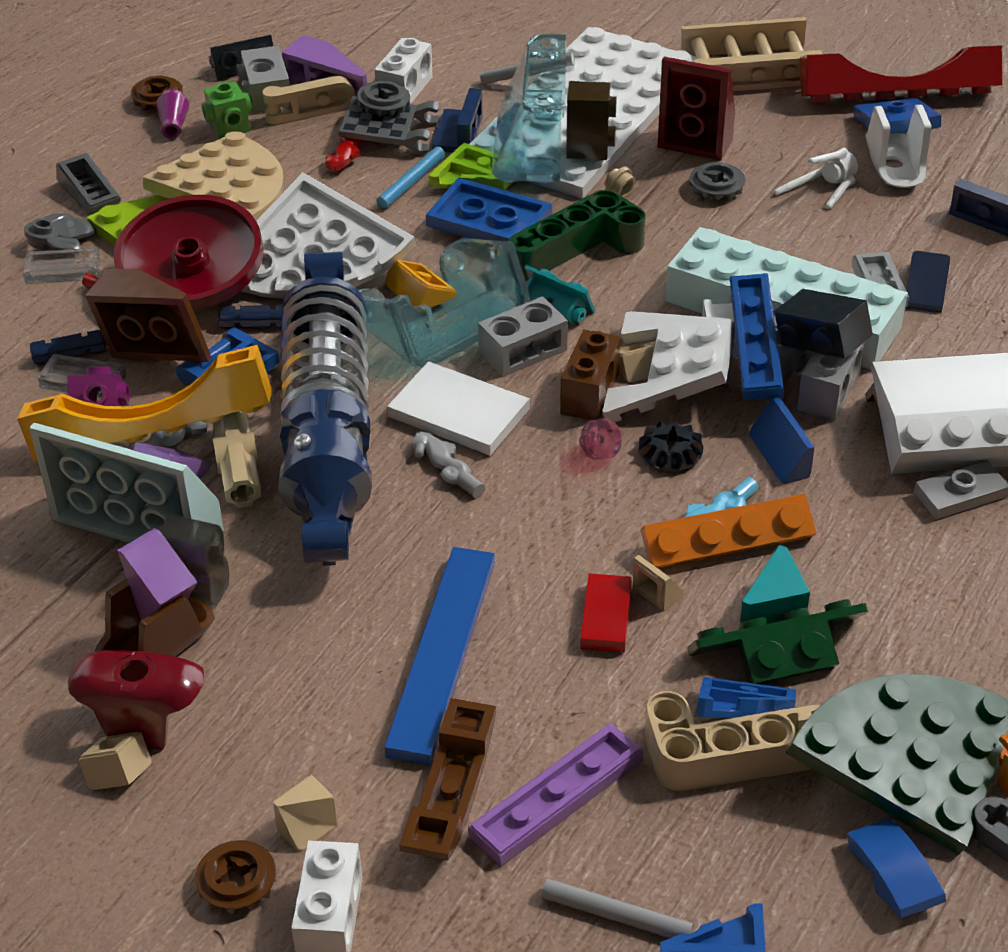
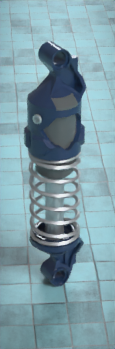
[278,251,372,566]

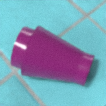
[156,89,189,138]

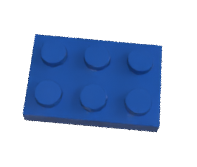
[426,178,552,250]

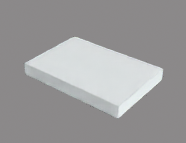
[387,361,530,456]

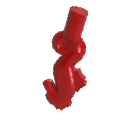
[325,137,364,172]

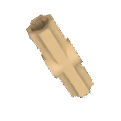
[212,411,261,508]

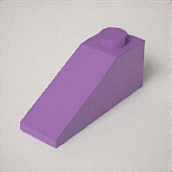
[282,35,367,97]

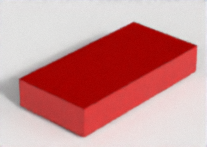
[580,573,632,653]

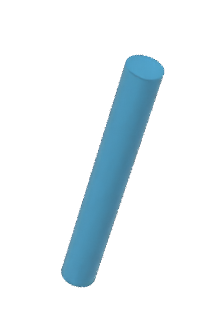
[376,147,445,209]

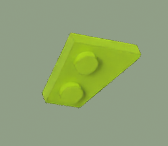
[428,143,522,190]

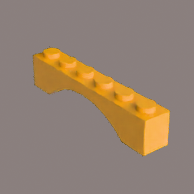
[17,345,272,462]

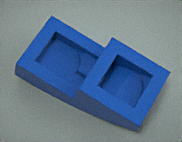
[847,818,946,918]

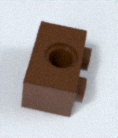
[560,329,621,421]

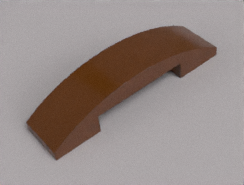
[399,698,496,861]

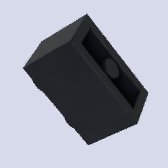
[774,288,873,358]

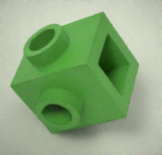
[201,81,252,139]

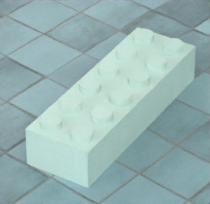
[665,227,908,370]

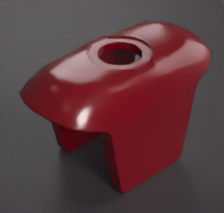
[68,650,204,750]

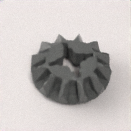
[357,80,410,117]
[689,162,745,201]

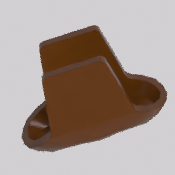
[94,578,215,656]

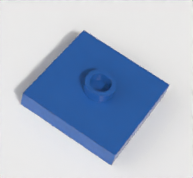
[854,98,942,134]

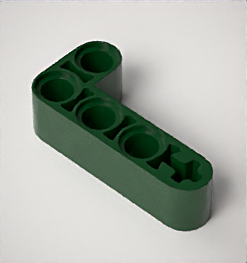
[508,190,646,281]

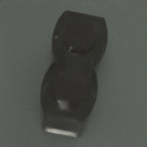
[156,514,230,607]

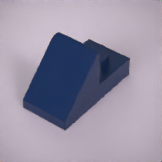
[906,250,950,313]

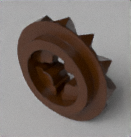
[131,75,183,111]
[195,840,277,915]

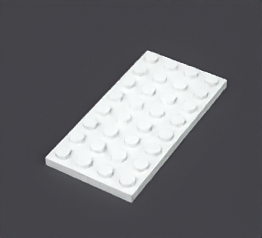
[470,27,696,199]

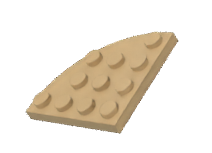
[143,132,284,221]

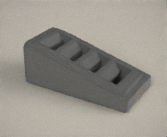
[56,153,121,213]

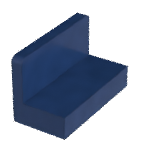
[432,88,483,152]
[949,179,1008,236]

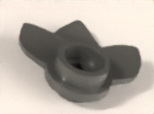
[24,213,97,252]

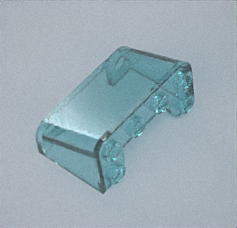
[492,34,566,183]

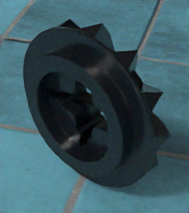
[639,420,704,471]

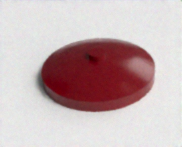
[114,194,264,310]

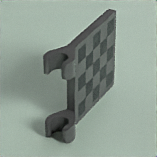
[339,96,439,155]

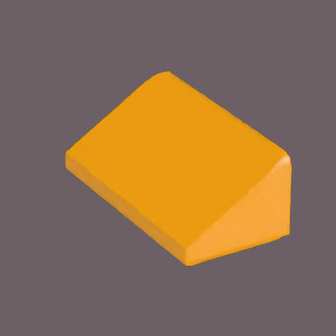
[384,260,457,312]

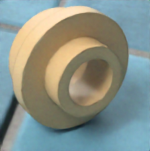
[604,167,636,198]

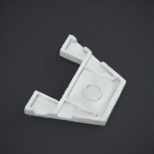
[602,311,735,424]

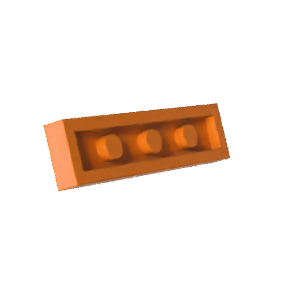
[640,493,817,569]

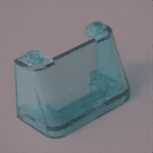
[359,238,530,367]

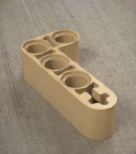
[645,691,821,791]

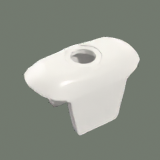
[865,105,931,188]

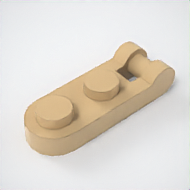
[263,76,355,125]

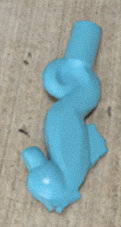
[685,477,759,517]

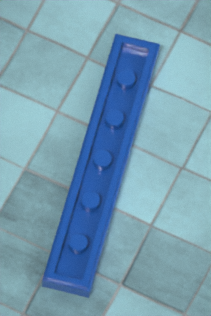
[384,547,495,765]

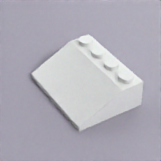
[871,353,1008,474]

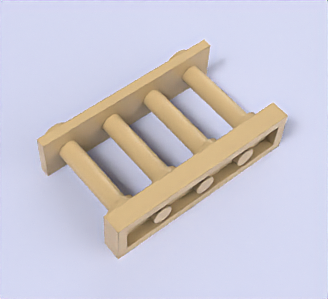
[680,17,822,91]

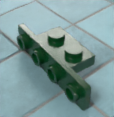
[687,599,868,684]

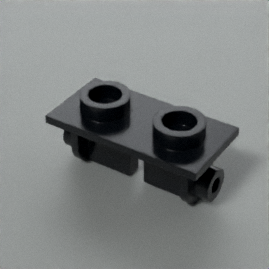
[209,34,273,79]

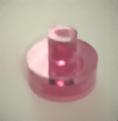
[579,418,622,460]

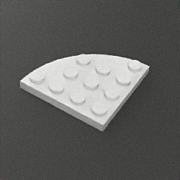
[241,172,416,299]

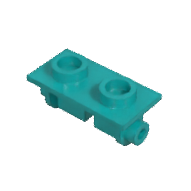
[517,265,596,324]

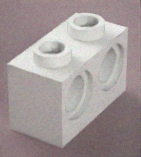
[374,38,433,104]
[291,840,363,952]

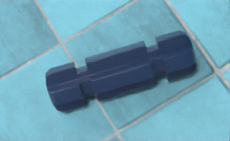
[218,305,283,328]
[30,329,107,364]

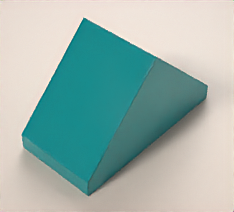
[739,545,810,630]

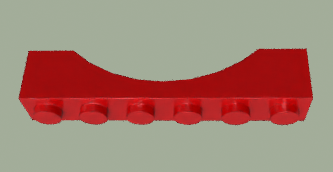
[800,45,1003,102]

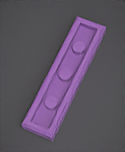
[468,723,643,867]

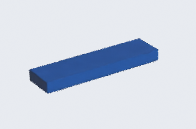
[729,273,784,401]

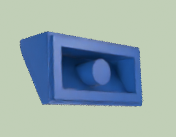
[749,396,815,484]

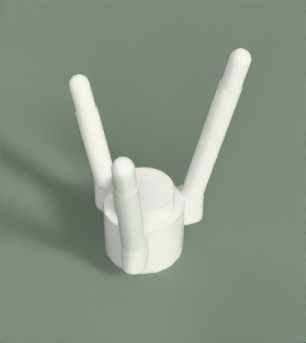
[774,148,858,209]

